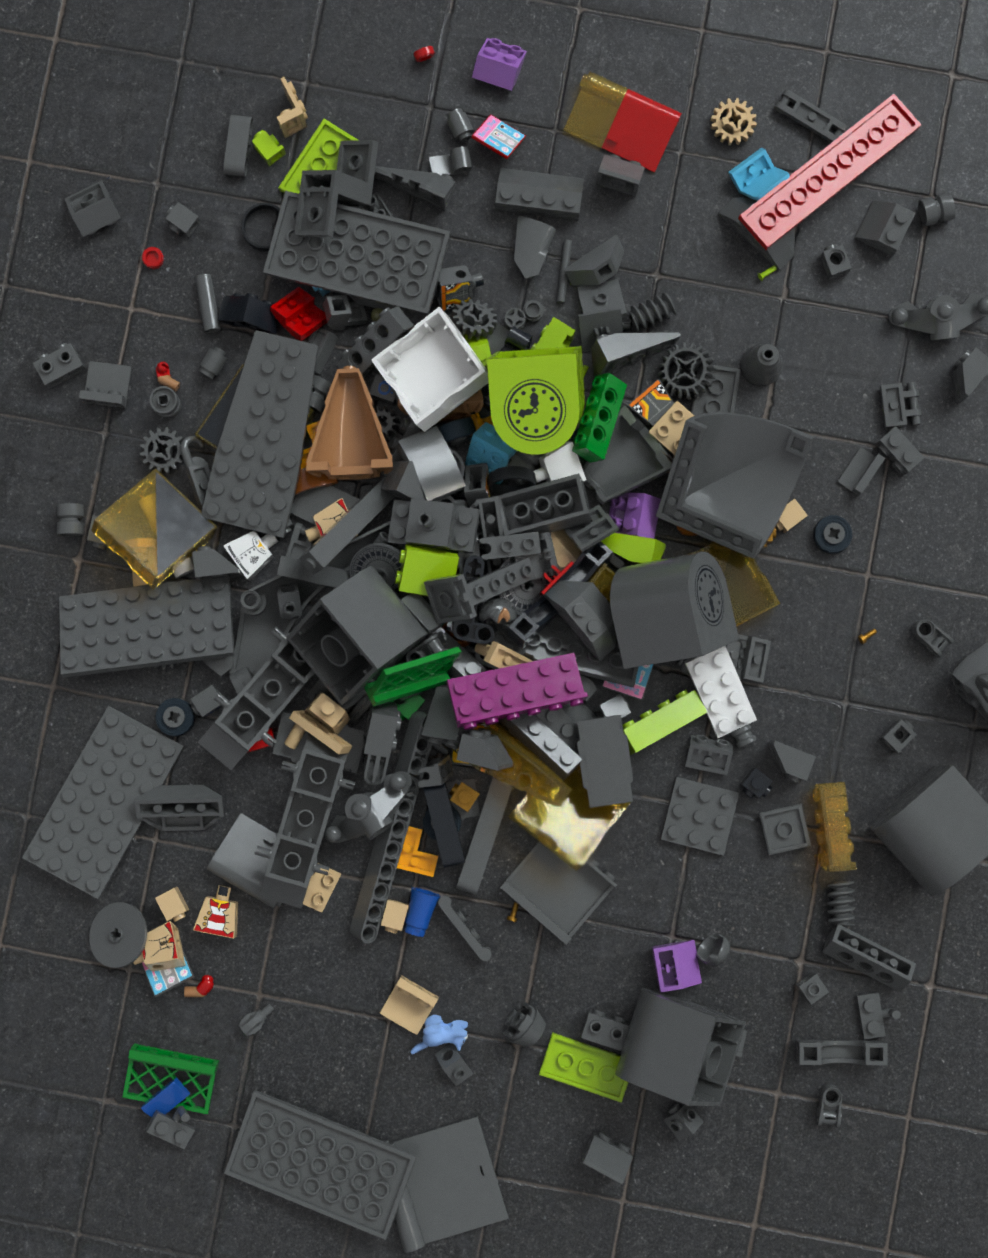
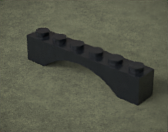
[507,541,613,649]

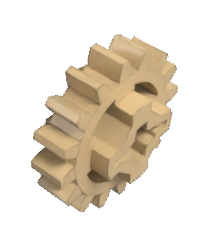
[710,98,757,145]

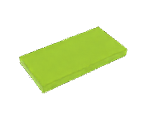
[278,119,358,194]
[539,1032,628,1103]

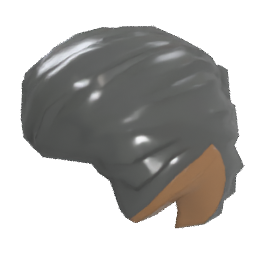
[478,598,517,625]

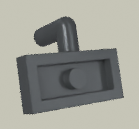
[856,992,901,1040]
[145,1106,195,1149]

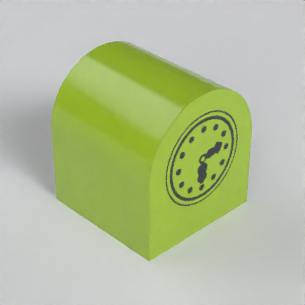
[487,346,585,455]

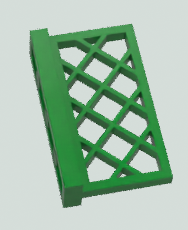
[364,646,461,707]
[122,1043,219,1114]

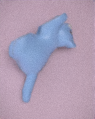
[410,1015,468,1054]

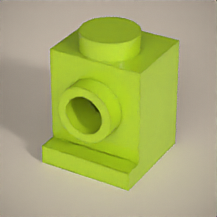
[252,130,286,167]

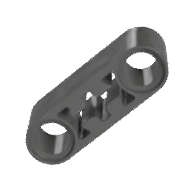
[223,114,253,177]

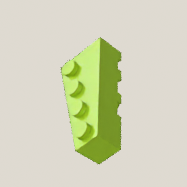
[531,317,575,349]
[622,690,707,755]

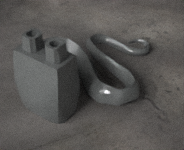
[951,642,988,723]

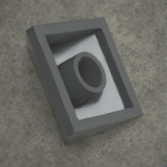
[381,460,425,501]

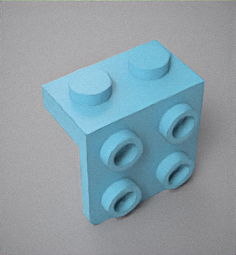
[728,148,790,201]
[465,422,517,485]

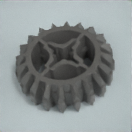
[658,342,716,400]

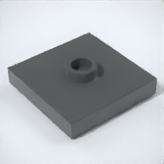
[577,279,627,318]
[759,803,811,855]

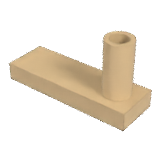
[475,641,532,668]
[284,710,352,754]

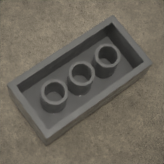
[498,473,593,535]

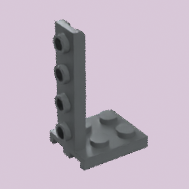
[424,557,535,624]

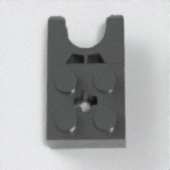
[363,702,401,785]

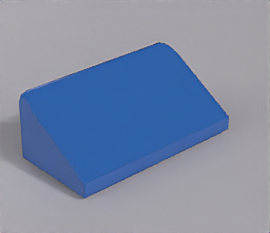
[141,1077,190,1117]

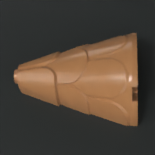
[306,366,393,480]

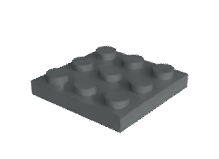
[660,777,739,856]

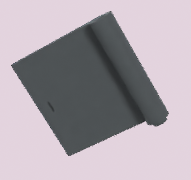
[384,1116,509,1253]

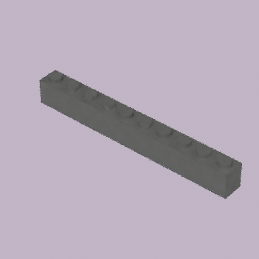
[420,627,582,781]

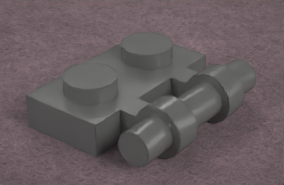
[879,382,922,428]

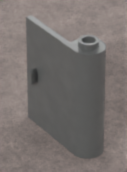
[206,813,283,909]

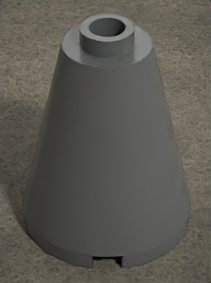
[741,344,783,386]

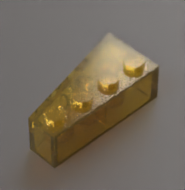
[813,782,857,872]

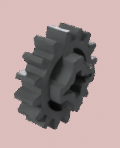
[451,299,497,340]
[140,427,184,474]

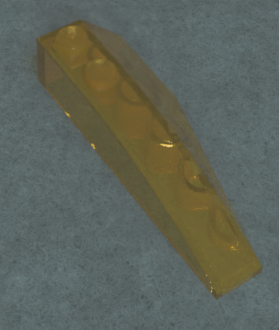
[451,722,572,808]

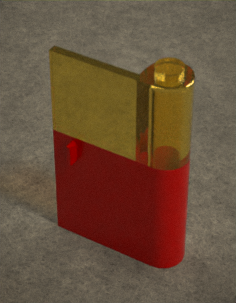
[564,71,682,172]

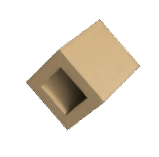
[776,499,808,533]
[155,887,189,922]
[381,899,409,933]

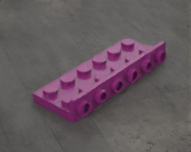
[446,653,588,730]

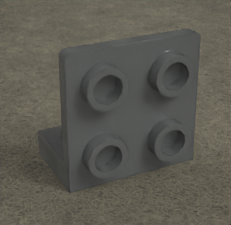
[79,361,132,409]

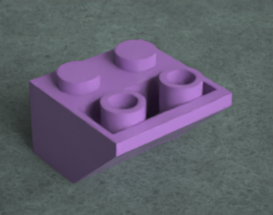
[472,38,527,91]
[609,493,661,539]
[651,940,702,992]

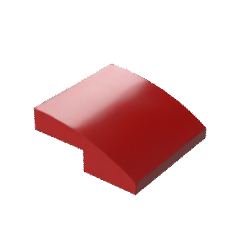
[270,287,327,341]

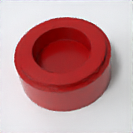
[413,46,435,62]
[142,247,164,269]

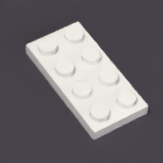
[684,646,757,738]

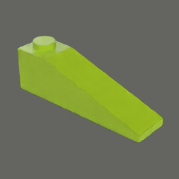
[601,533,666,564]

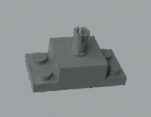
[388,499,480,553]

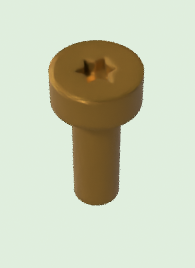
[858,628,877,644]
[507,902,519,922]

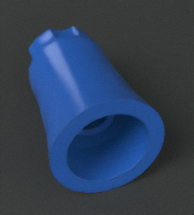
[404,887,440,937]

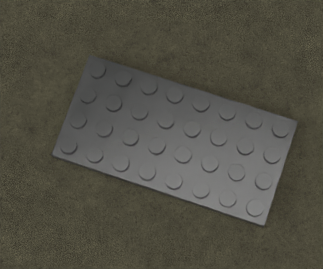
[263,191,451,315]
[59,575,235,678]
[22,705,184,899]
[224,1090,417,1240]

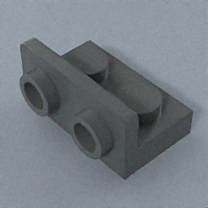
[685,735,733,775]

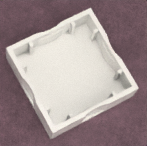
[371,307,488,432]

